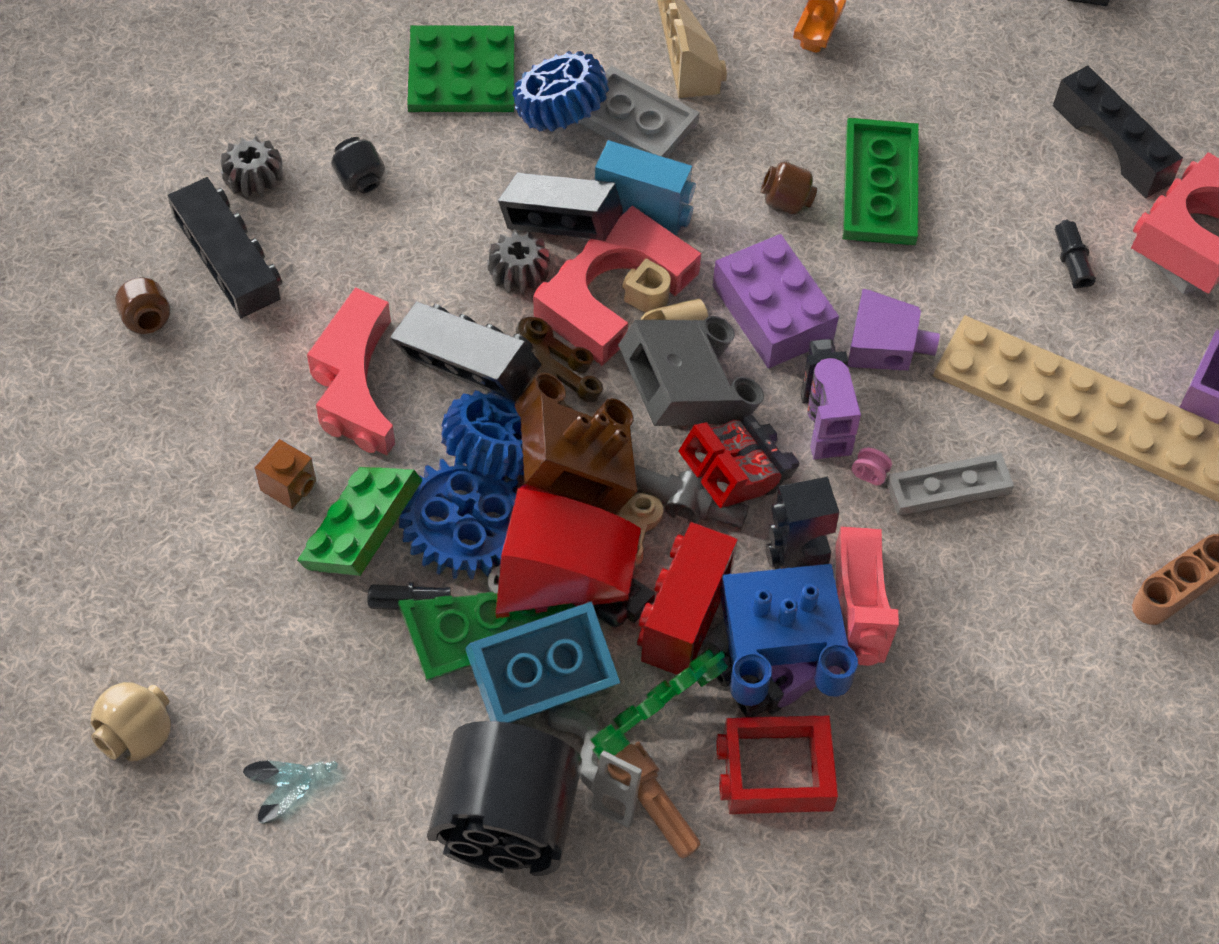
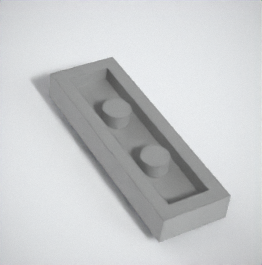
[886,453,1014,516]

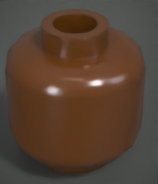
[760,161,817,215]
[115,277,171,334]

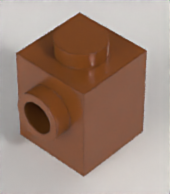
[255,439,316,509]

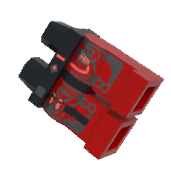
[678,415,800,509]

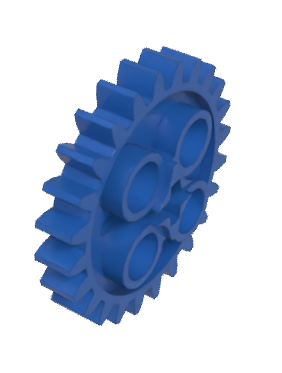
[398,458,518,580]

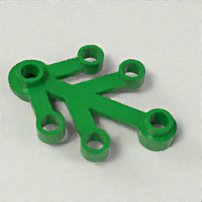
[590,648,728,760]

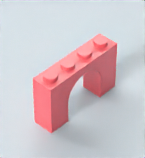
[1131,152,1219,294]
[533,206,701,366]

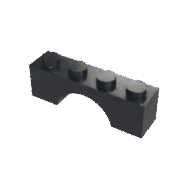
[1053,65,1183,199]

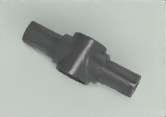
[635,465,750,530]

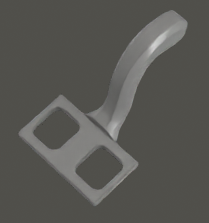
[548,706,642,828]

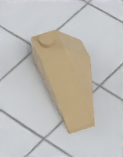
[657,0,727,98]

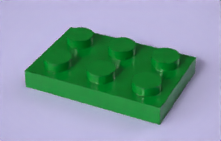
[297,467,423,576]

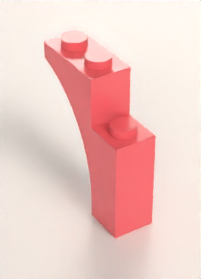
[307,287,395,455]
[836,527,899,666]

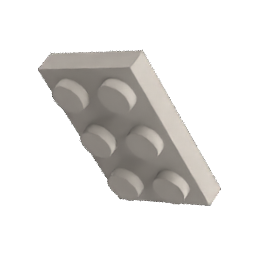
[578,66,700,158]

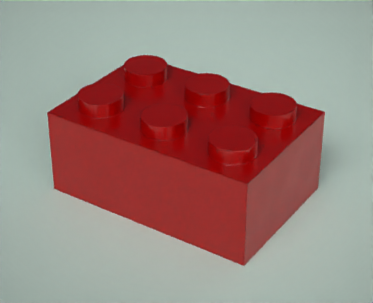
[637,522,738,675]

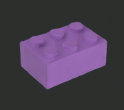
[712,234,839,369]

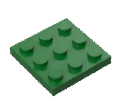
[407,25,514,112]

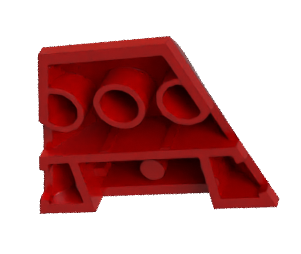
[496,484,641,618]

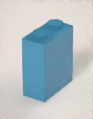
[595,140,696,236]

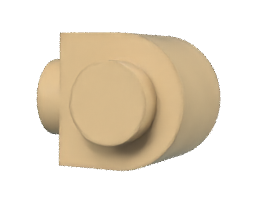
[622,258,670,312]

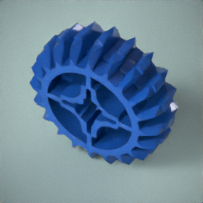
[512,51,609,132]
[441,390,524,480]

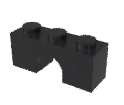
[766,476,840,569]

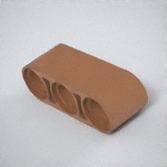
[1132,534,1219,625]

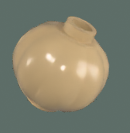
[91,682,171,761]

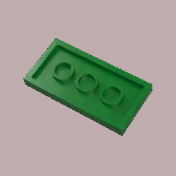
[842,118,919,246]

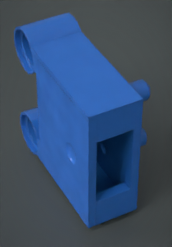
[720,564,858,706]

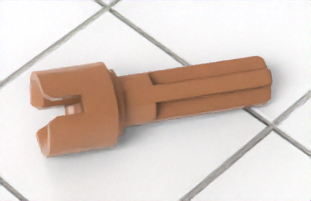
[607,741,701,859]

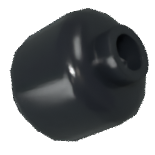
[331,137,385,194]

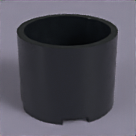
[427,721,583,876]

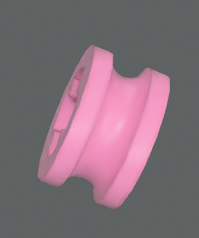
[852,447,892,485]

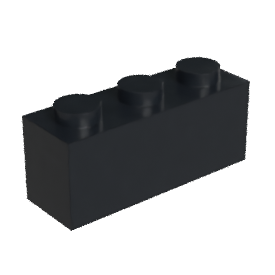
[498,172,623,241]

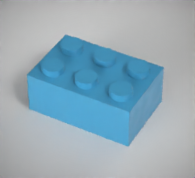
[465,602,620,723]

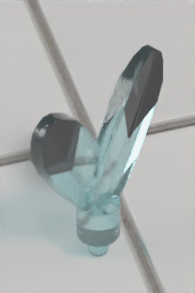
[243,760,338,824]

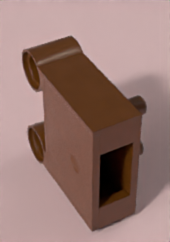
[515,373,637,515]

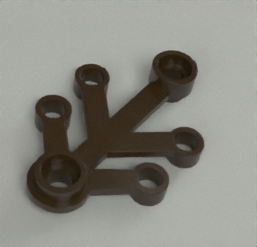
[516,317,603,410]

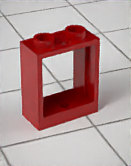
[716,715,838,814]

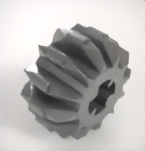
[220,135,283,198]
[487,229,551,294]

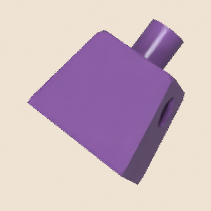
[848,289,940,371]

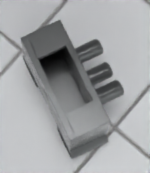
[618,316,764,426]

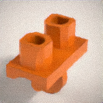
[793,0,846,53]

